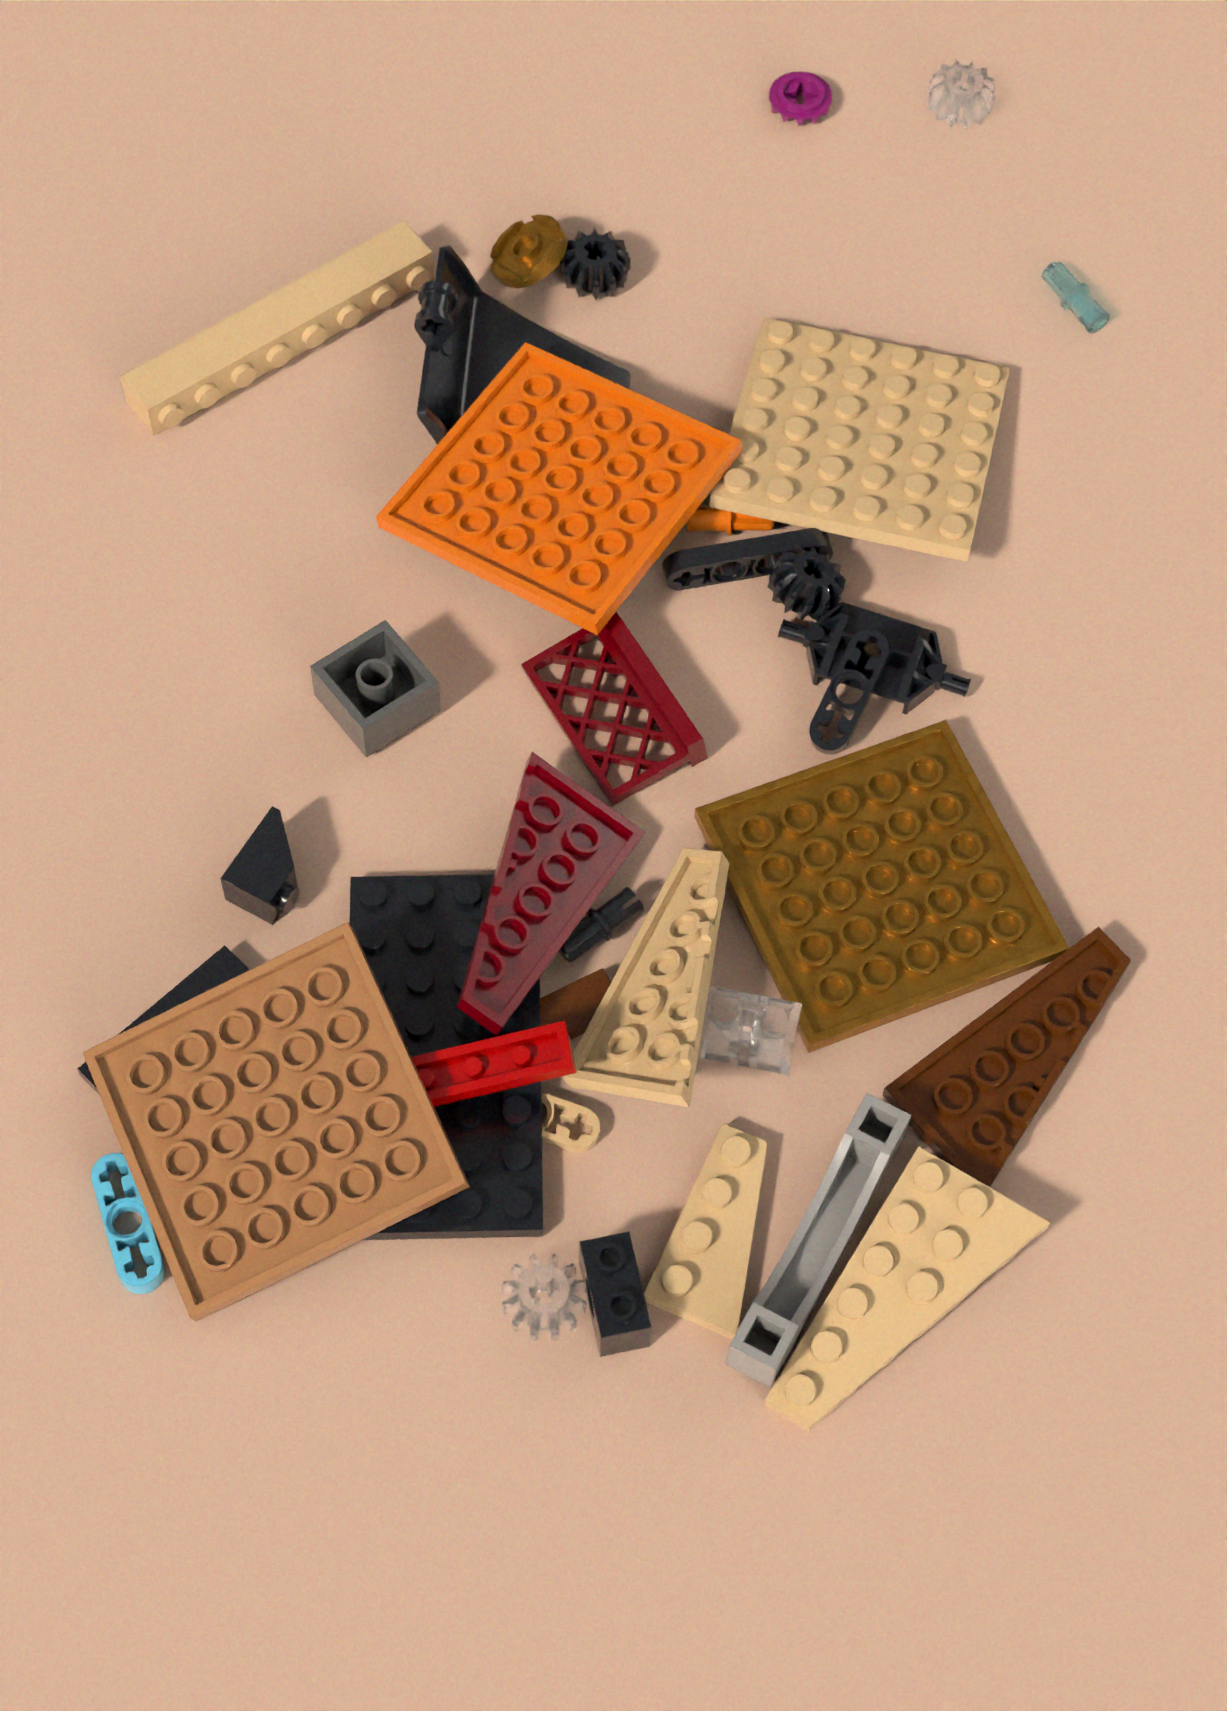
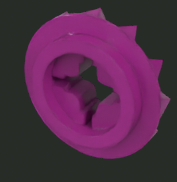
[768,71,832,126]

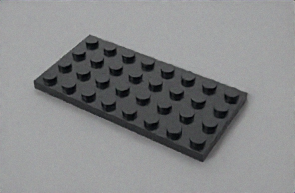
[349,874,543,1240]

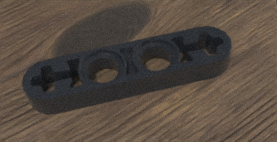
[662,528,833,590]

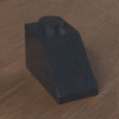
[220,806,299,925]

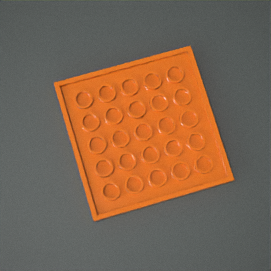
[376,342,742,635]

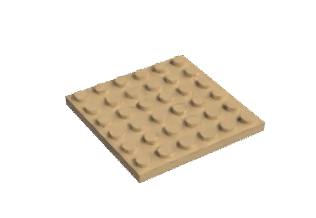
[709,317,1010,562]

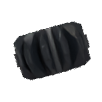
[560,227,631,300]
[767,545,846,621]

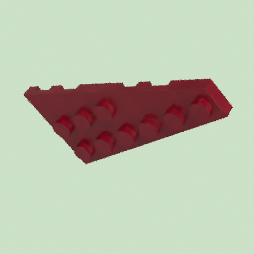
[457,752,645,1036]

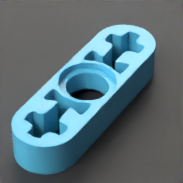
[91,1153,165,1294]

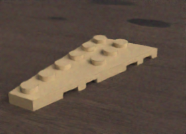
[562,848,729,1107]
[764,1146,1051,1431]

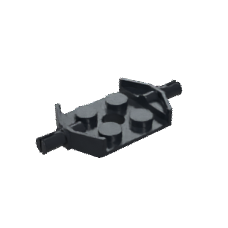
[778,602,971,714]

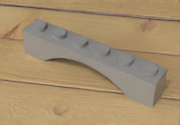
[726,1093,911,1388]

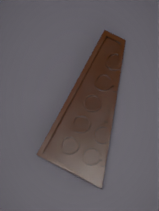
[883,926,1131,1187]

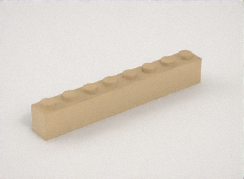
[120,220,434,436]

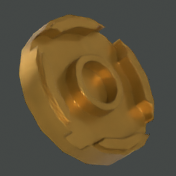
[489,214,568,289]

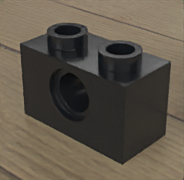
[579,1232,652,1357]

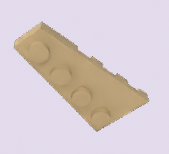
[644,1123,768,1340]

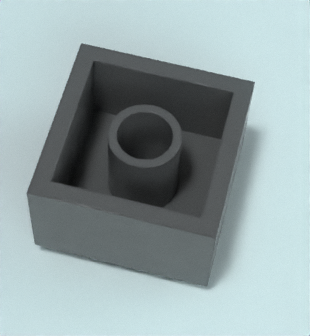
[310,620,441,757]

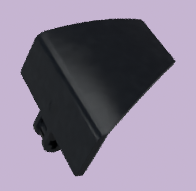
[414,245,631,444]

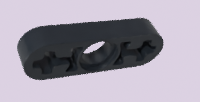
[809,629,889,755]

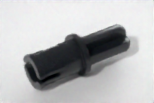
[559,887,644,962]

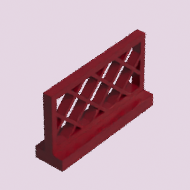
[521,611,708,807]

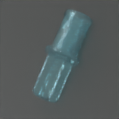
[1042,261,1110,334]

